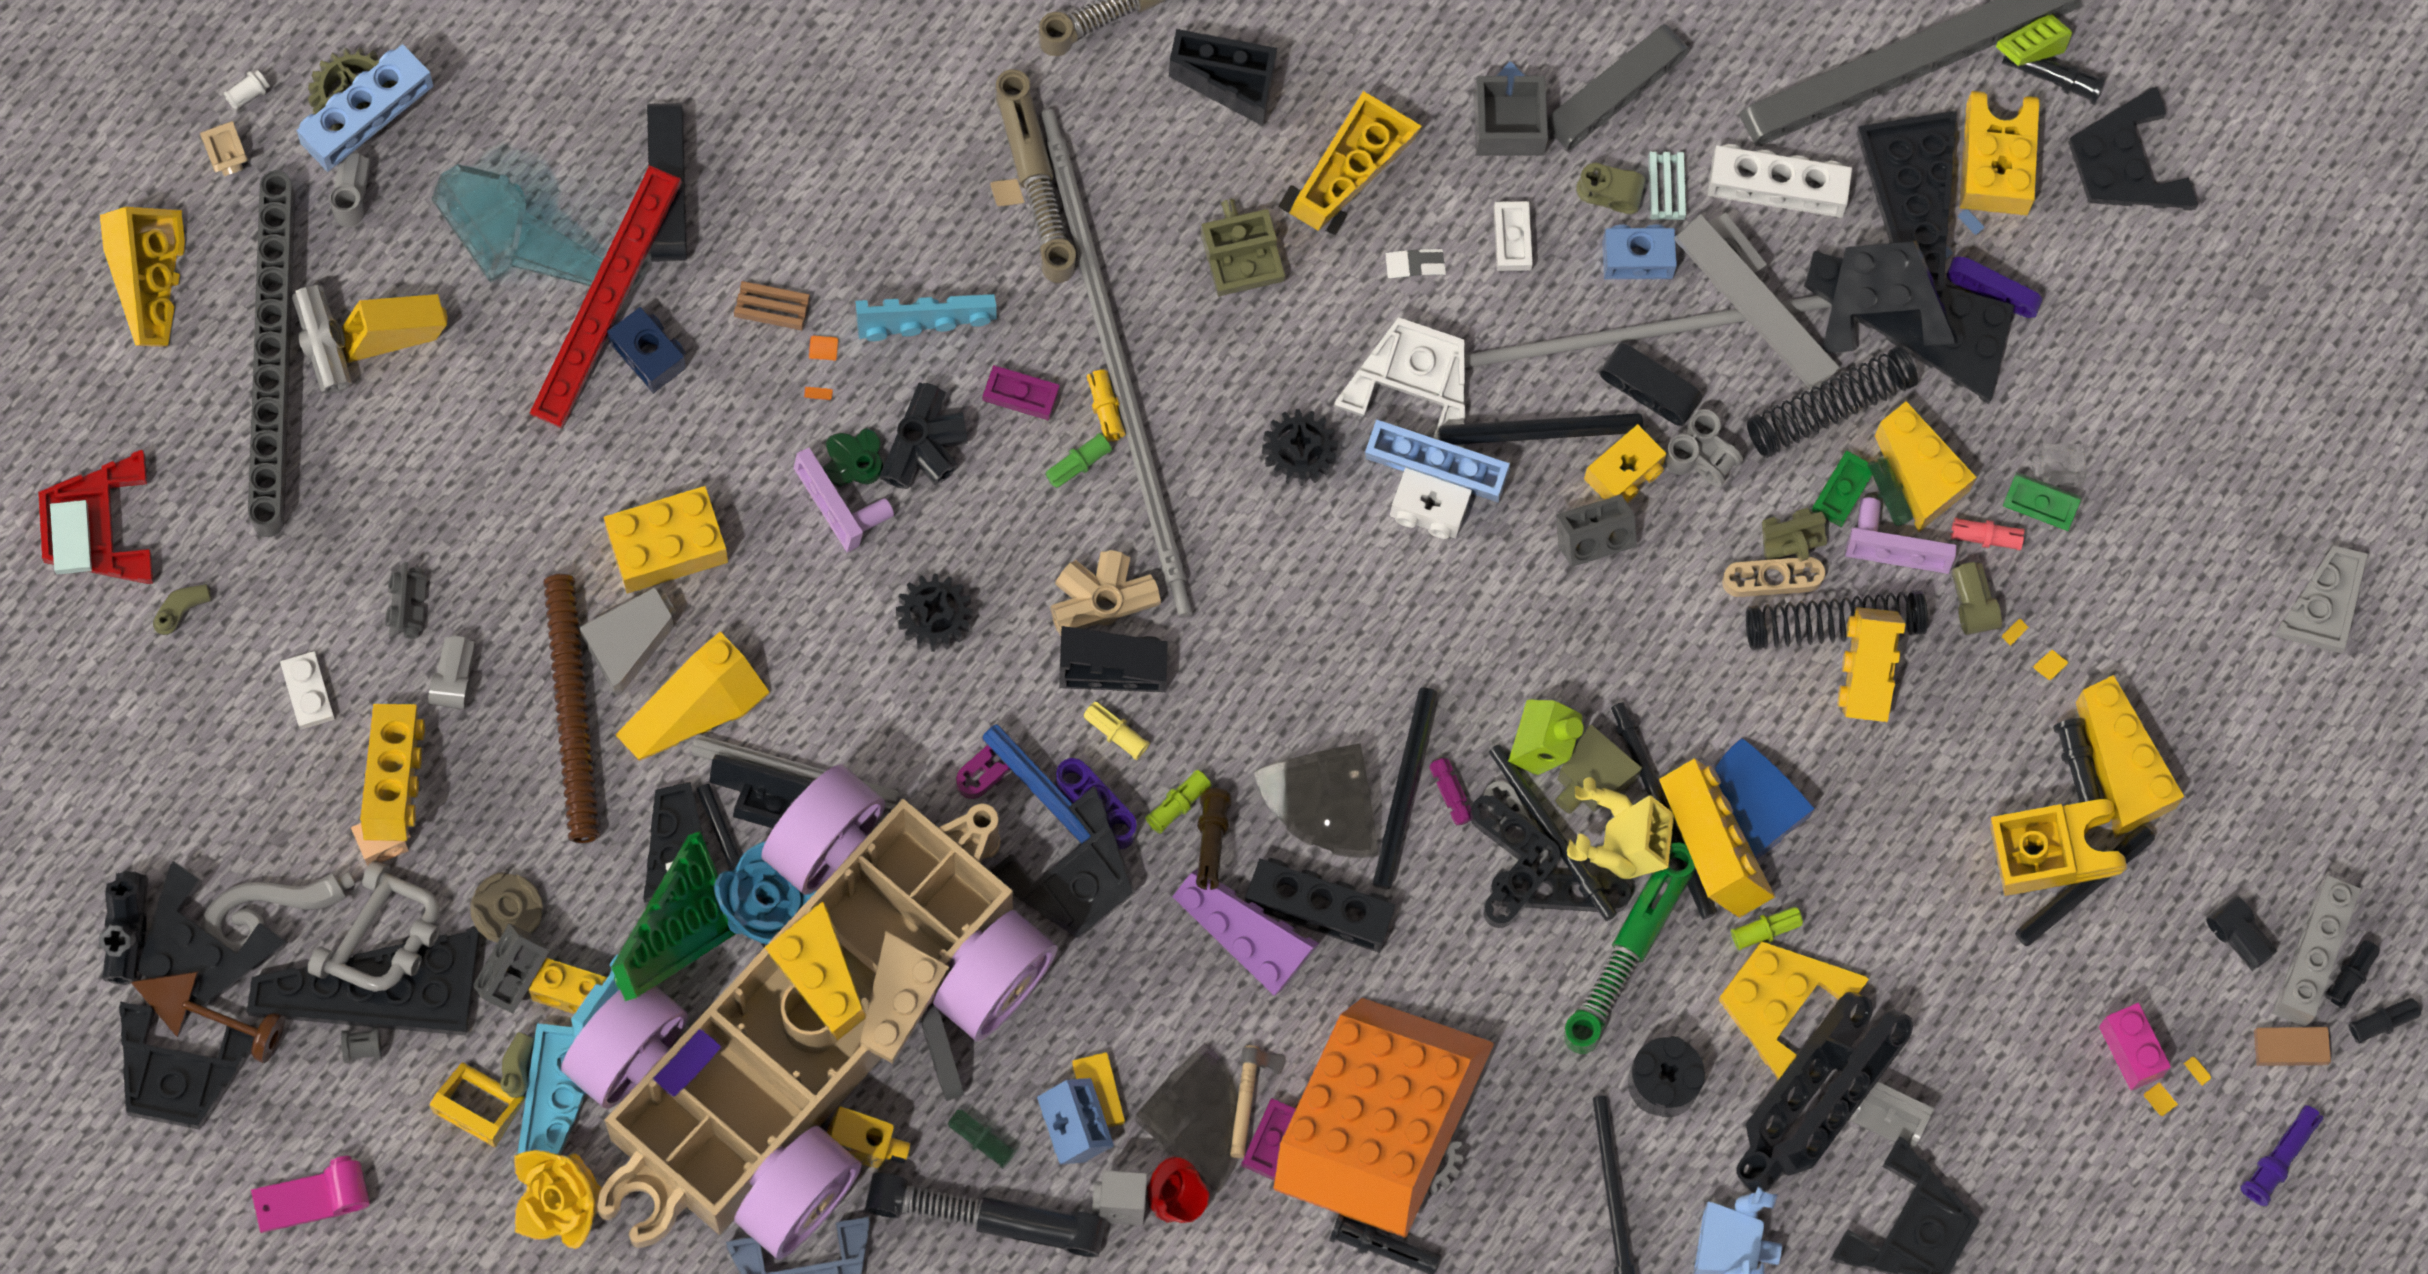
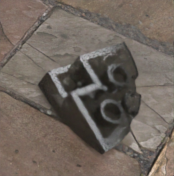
[1253,743,1379,858]
[1135,1043,1238,1194]

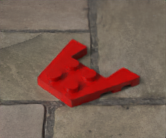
[38,450,153,584]

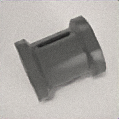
[341,1027,382,1063]

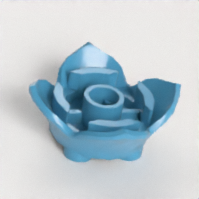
[714,841,817,944]

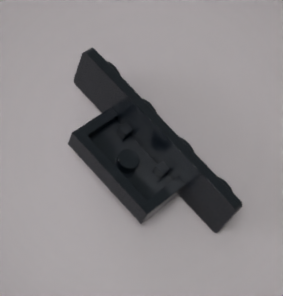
[709,754,812,829]

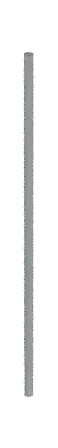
[1464,274,1958,368]

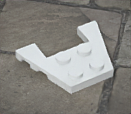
[1333,317,1465,448]

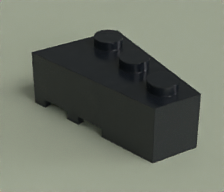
[1169,29,1277,126]
[1059,626,1168,693]

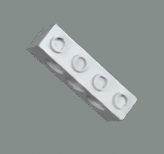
[1707,144,1852,218]

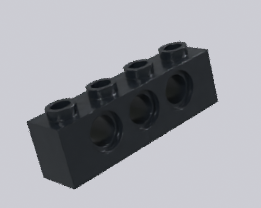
[1245,858,1396,953]

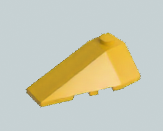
[615,631,770,761]

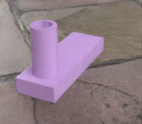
[793,447,894,553]
[1845,498,1956,574]

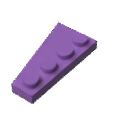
[1172,869,1319,996]

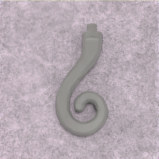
[202,872,356,953]

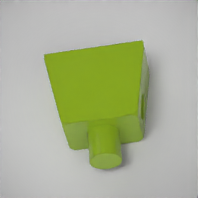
[1508,699,1584,775]

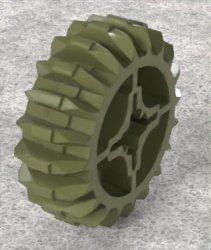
[308,47,397,134]

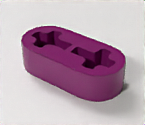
[956,745,1011,799]

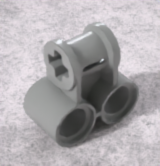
[1664,409,1743,487]

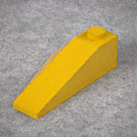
[100,207,185,347]

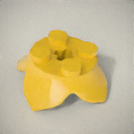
[514,1150,602,1249]

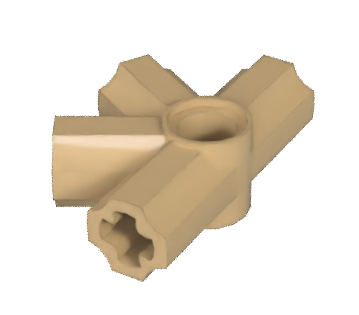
[1050,550,1161,636]

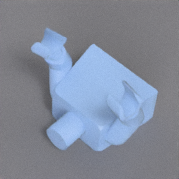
[1693,1187,1782,1274]

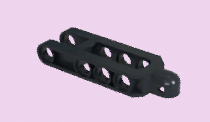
[1736,991,1913,1193]

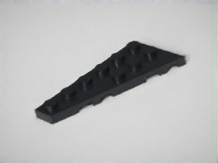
[1804,251,2014,404]
[247,928,480,1036]

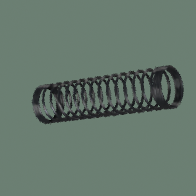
[1747,346,1918,458]
[1746,590,1928,651]

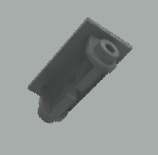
[385,562,427,639]

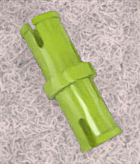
[1145,770,1212,834]

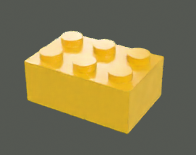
[603,486,728,594]

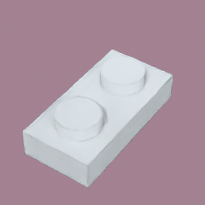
[1493,201,1533,271]
[280,651,335,730]

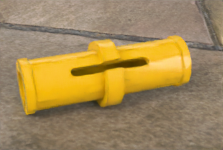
[1086,369,1126,442]

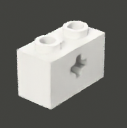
[1390,468,1472,539]

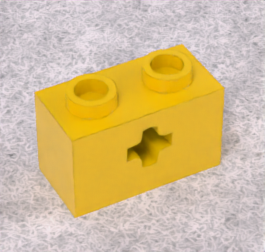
[1584,424,1667,503]

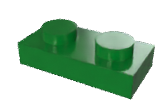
[1811,450,1877,528]
[2003,472,2082,531]

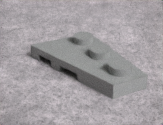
[2274,545,2368,654]

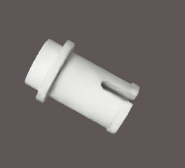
[223,70,270,111]

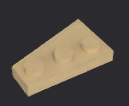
[860,932,950,1064]

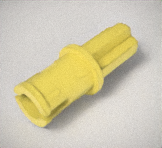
[1084,702,1150,760]

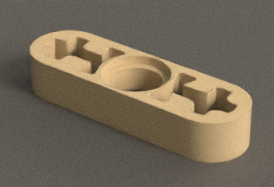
[1722,557,1825,597]

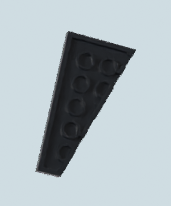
[1857,111,1957,298]

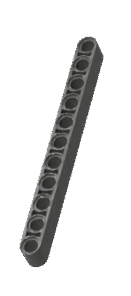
[1739,0,2081,146]
[248,170,295,537]

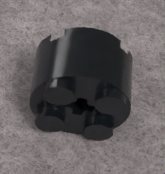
[1628,1036,1705,1118]

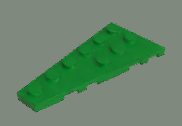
[611,831,736,1001]

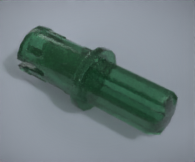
[1867,456,1913,526]
[948,1109,1017,1169]

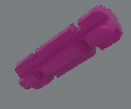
[1429,758,1471,825]

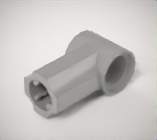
[329,153,370,227]
[428,635,476,710]

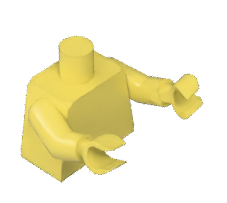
[1567,777,1674,879]

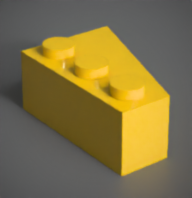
[1875,401,1977,533]
[1837,607,1906,722]
[764,902,866,1040]

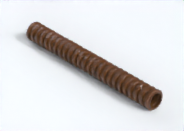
[543,574,600,843]

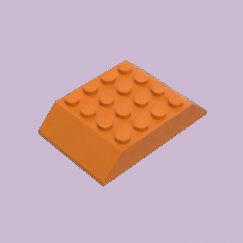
[1274,998,1494,1238]

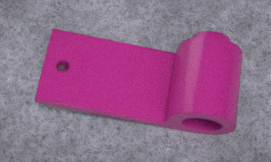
[251,1156,370,1233]

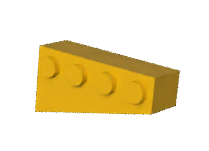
[1289,91,1422,231]
[1659,758,1775,918]

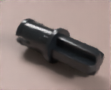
[2326,940,2380,1009]
[2349,998,2421,1044]

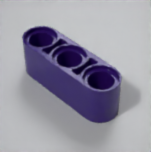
[1056,758,1137,849]

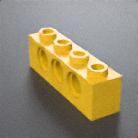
[360,704,425,841]

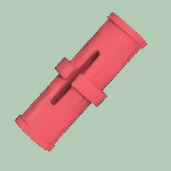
[1951,517,2024,551]

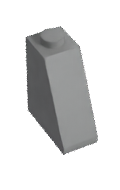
[579,587,676,696]

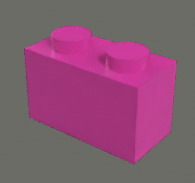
[2099,1003,2171,1091]

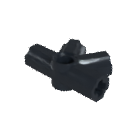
[880,382,968,489]
[99,871,149,985]

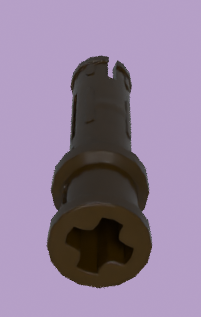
[1196,788,1232,890]

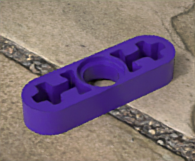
[1946,257,2043,318]

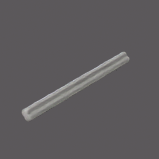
[692,735,899,811]

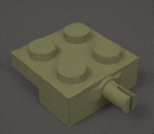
[1200,199,1285,297]

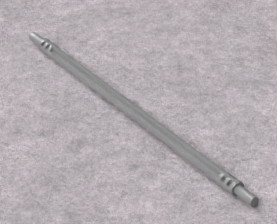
[1041,109,1192,618]

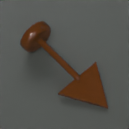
[131,971,285,1064]

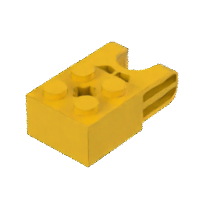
[1959,90,2039,215]
[1990,799,2127,896]

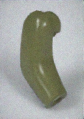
[153,584,212,635]
[500,1032,535,1098]

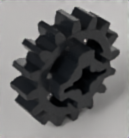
[1262,409,1338,486]
[896,574,973,652]

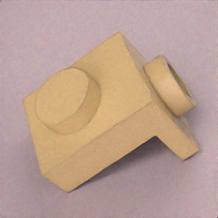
[200,121,248,176]

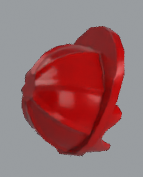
[1146,1156,1210,1223]

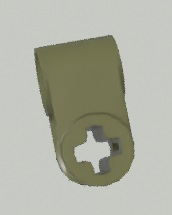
[1576,163,1645,214]

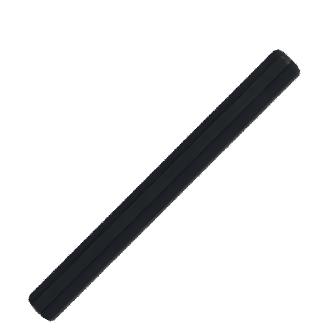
[1438,413,1644,445]
[1373,687,1437,889]

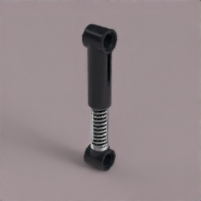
[864,1172,1106,1258]

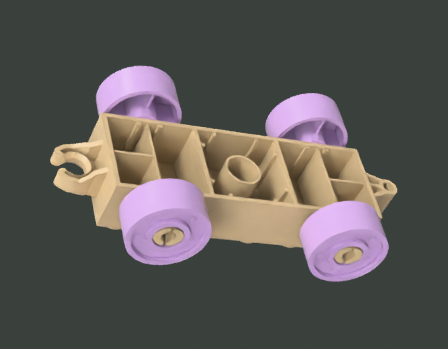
[561,764,1058,1260]

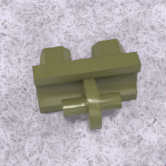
[1762,508,1827,561]

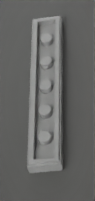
[1673,214,1840,392]

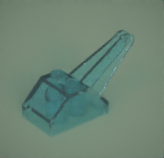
[431,164,604,286]

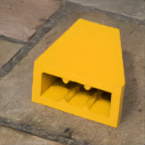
[341,294,447,363]

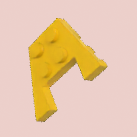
[1718,941,1869,1081]

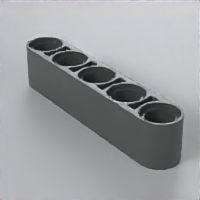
[1547,24,1690,150]

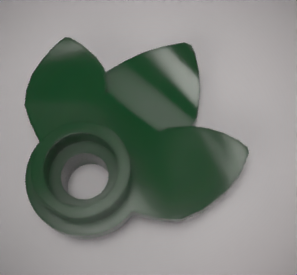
[822,428,883,486]

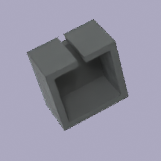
[1473,76,1548,156]

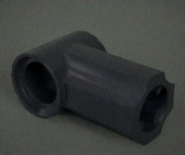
[2206,896,2278,971]

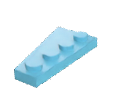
[517,1023,586,1155]

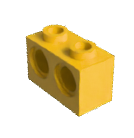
[529,958,608,1014]

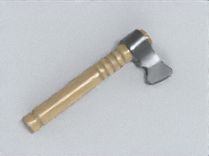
[1230,1045,1286,1158]

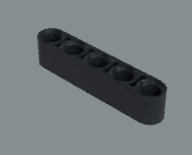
[647,103,687,262]

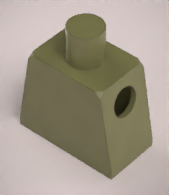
[1555,724,1642,814]

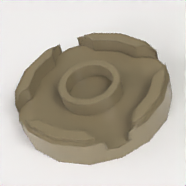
[470,873,543,943]

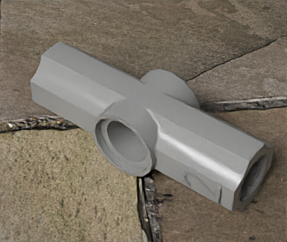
[292,285,352,394]

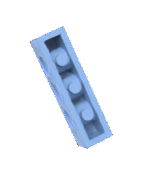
[296,44,433,172]
[1365,419,1510,503]

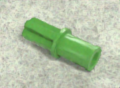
[1045,433,1112,488]

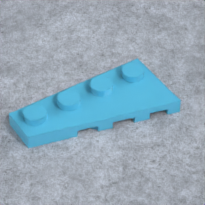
[855,294,997,342]

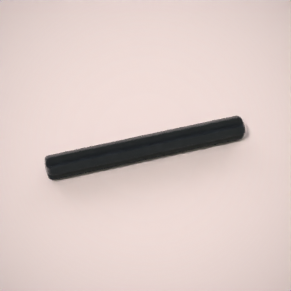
[2015,825,2155,946]

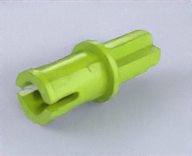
[1730,907,1803,951]

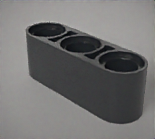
[1599,343,1703,426]

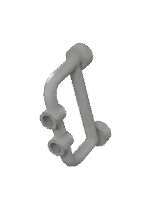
[308,860,440,992]

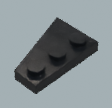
[643,782,704,903]

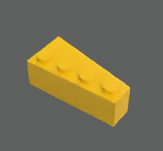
[2075,675,2184,838]

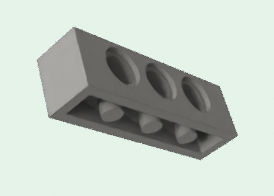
[2272,875,2361,1027]

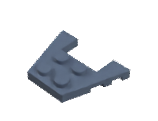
[726,1217,870,1274]

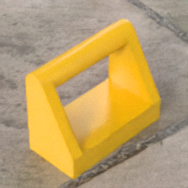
[429,1062,526,1148]

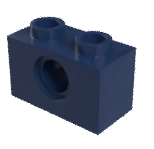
[607,307,686,394]

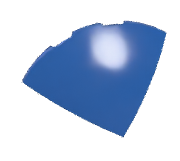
[1715,738,1814,860]

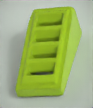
[1996,15,2072,66]

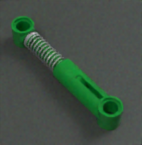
[1564,843,1695,1054]

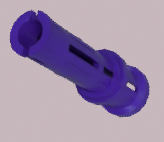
[2240,1105,2324,1206]

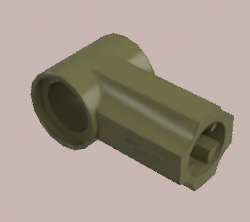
[1951,562,2002,635]

